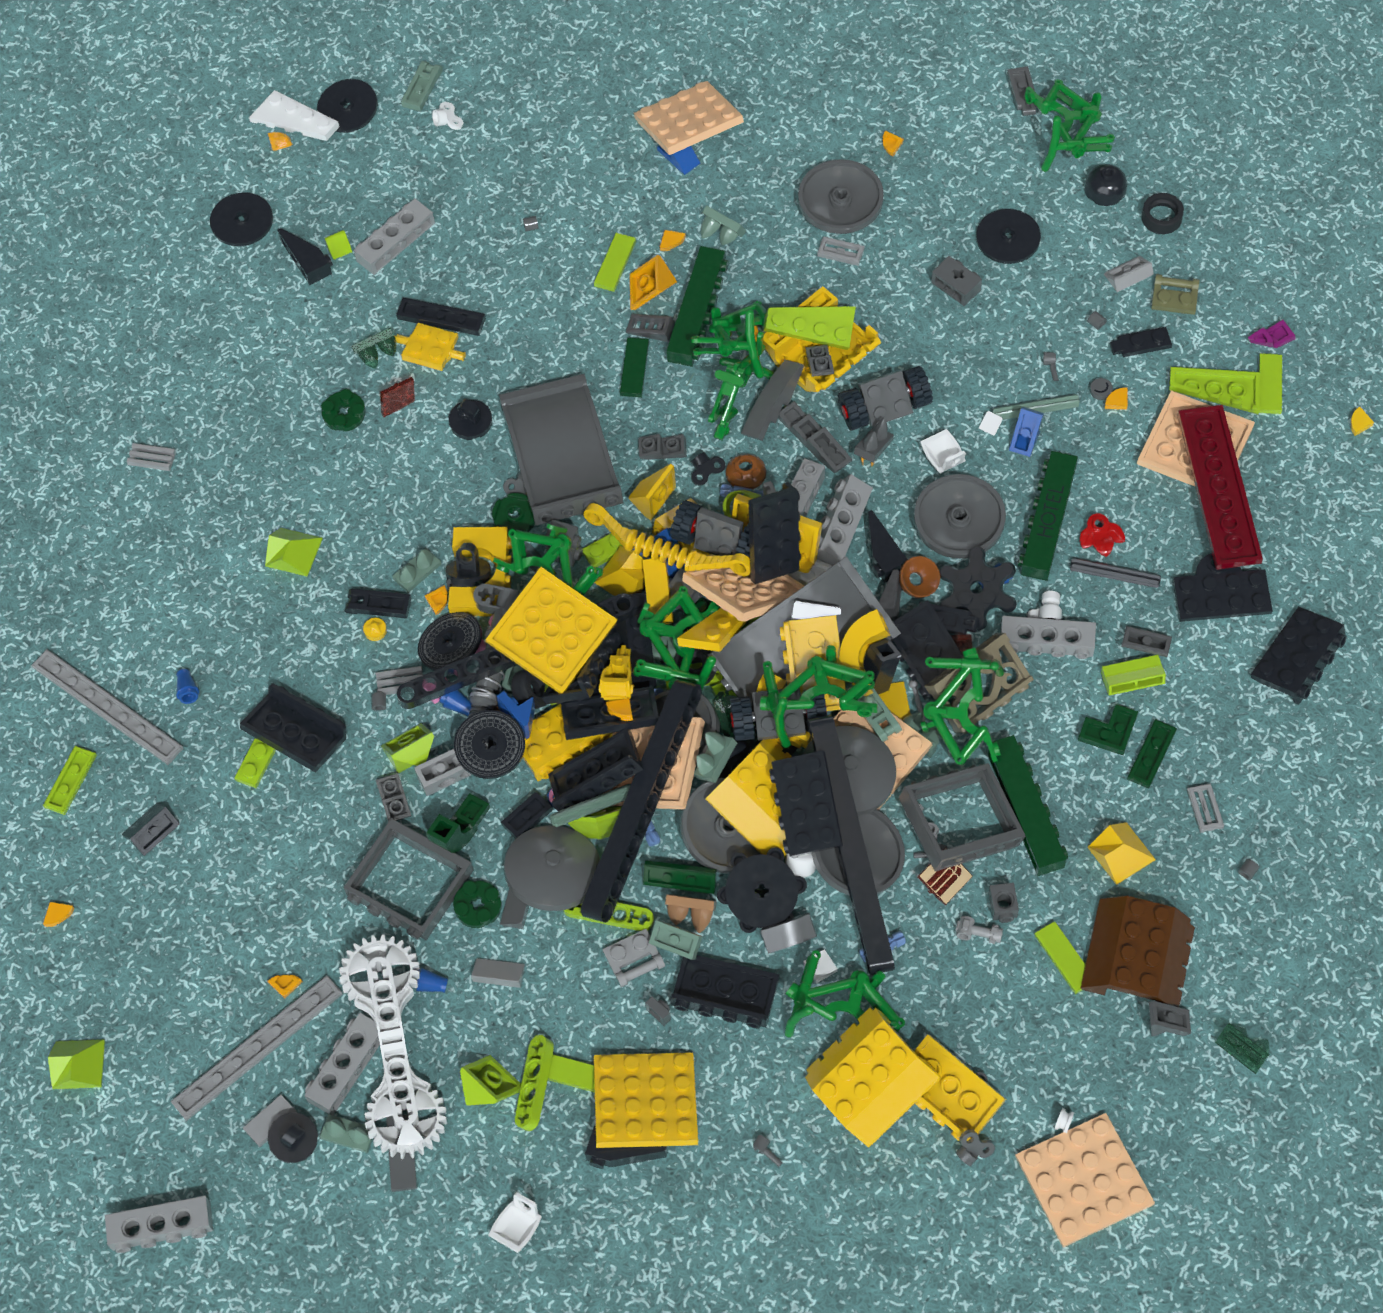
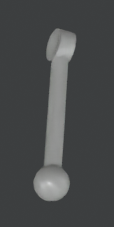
[909,680,926,722]

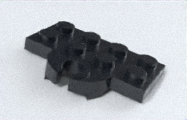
[1172,553,1273,622]
[561,681,659,740]

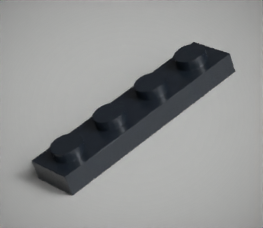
[396,297,486,336]

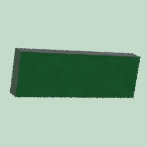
[620,338,649,397]
[1127,719,1177,789]
[643,860,717,894]

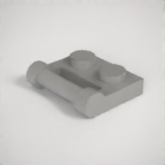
[602,929,665,987]

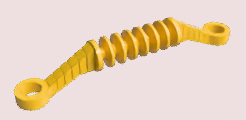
[583,503,750,576]

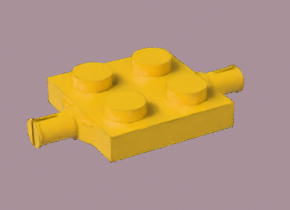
[394,323,466,371]

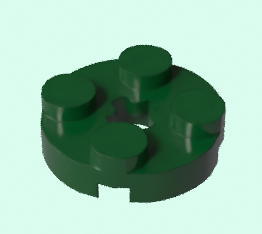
[321,389,366,431]
[492,493,535,535]
[453,881,502,928]

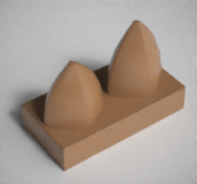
[665,894,717,933]

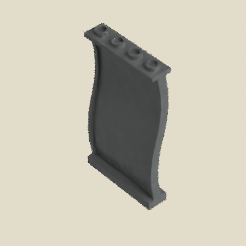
[499,374,623,525]
[707,557,901,730]

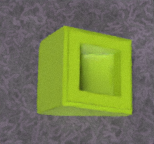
[325,230,352,260]

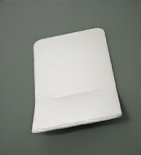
[979,411,1002,436]

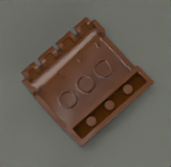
[1080,896,1195,1007]

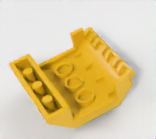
[763,286,881,392]
[705,739,792,856]
[805,1008,941,1147]

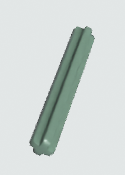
[992,394,1080,420]
[550,784,631,827]

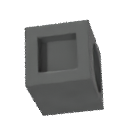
[988,883,1019,923]

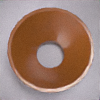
[726,453,766,489]
[899,556,940,598]

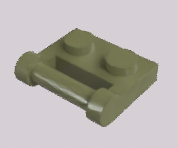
[1151,274,1200,315]

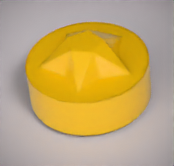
[363,618,387,641]

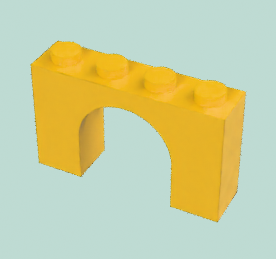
[448,527,512,617]

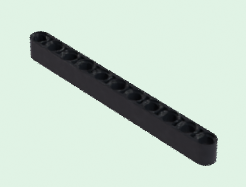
[397,593,634,709]
[581,680,702,923]
[808,714,895,975]

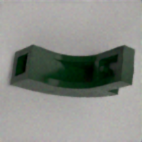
[426,793,490,853]

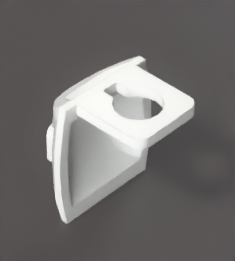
[920,429,966,473]
[488,1192,542,1253]

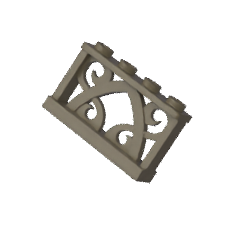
[925,633,1034,734]

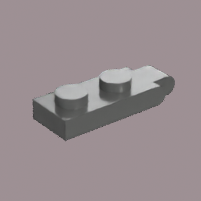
[1007,66,1037,116]

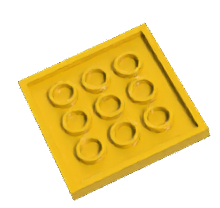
[486,567,617,694]
[594,1053,698,1148]

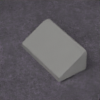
[1104,256,1154,292]
[471,958,525,988]

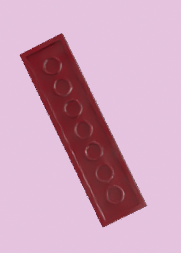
[1178,405,1263,570]

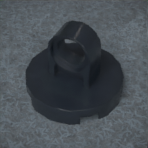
[449,399,493,440]
[445,543,491,587]
[267,1112,318,1163]

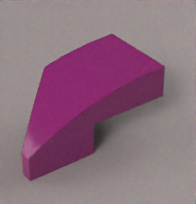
[1248,320,1296,348]

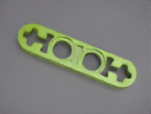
[563,902,654,931]
[515,1035,554,1131]

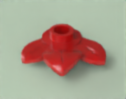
[1079,513,1125,557]

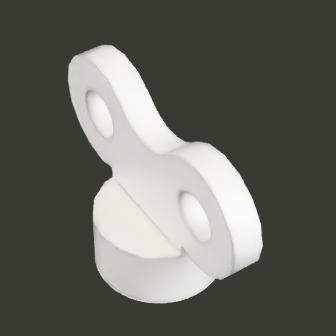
[432,102,463,130]

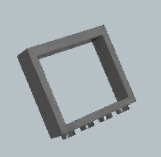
[899,763,1025,871]
[343,818,474,941]

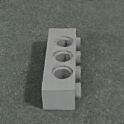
[354,199,435,275]
[791,458,825,517]
[817,474,873,566]
[1000,616,1096,659]
[414,740,495,796]
[304,1013,380,1115]
[105,1196,213,1253]

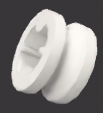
[1055,1108,1075,1133]

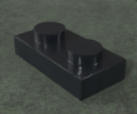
[501,792,553,839]

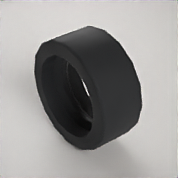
[1142,193,1184,235]

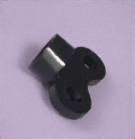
[691,451,726,486]

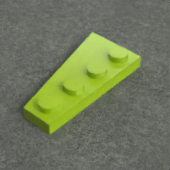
[763,306,856,350]
[1169,367,1260,415]

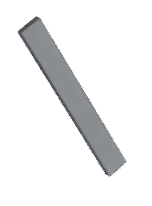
[31,649,184,765]
[170,976,343,1121]

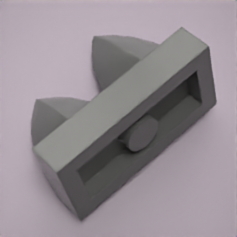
[854,417,894,463]

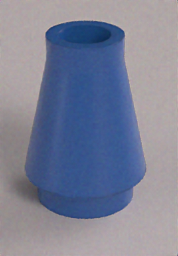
[176,669,199,704]
[439,690,472,717]
[414,968,448,993]

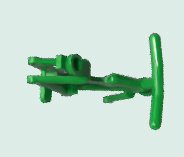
[1024,79,1115,172]
[691,301,788,379]
[708,330,774,441]
[493,523,603,596]
[633,586,719,691]
[760,645,878,748]
[920,648,1004,765]
[784,950,905,1038]

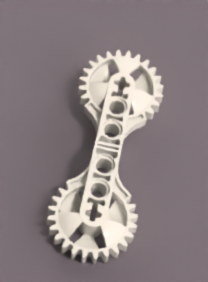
[339,935,447,1159]

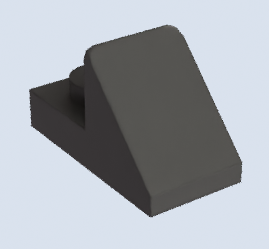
[1149,1001,1191,1036]

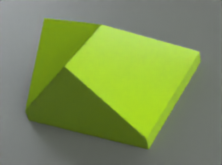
[265,528,323,577]
[381,723,434,774]
[568,806,622,839]
[48,1039,105,1089]
[460,1055,521,1105]

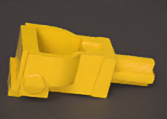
[599,645,634,702]

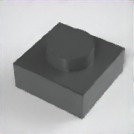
[645,996,671,1026]

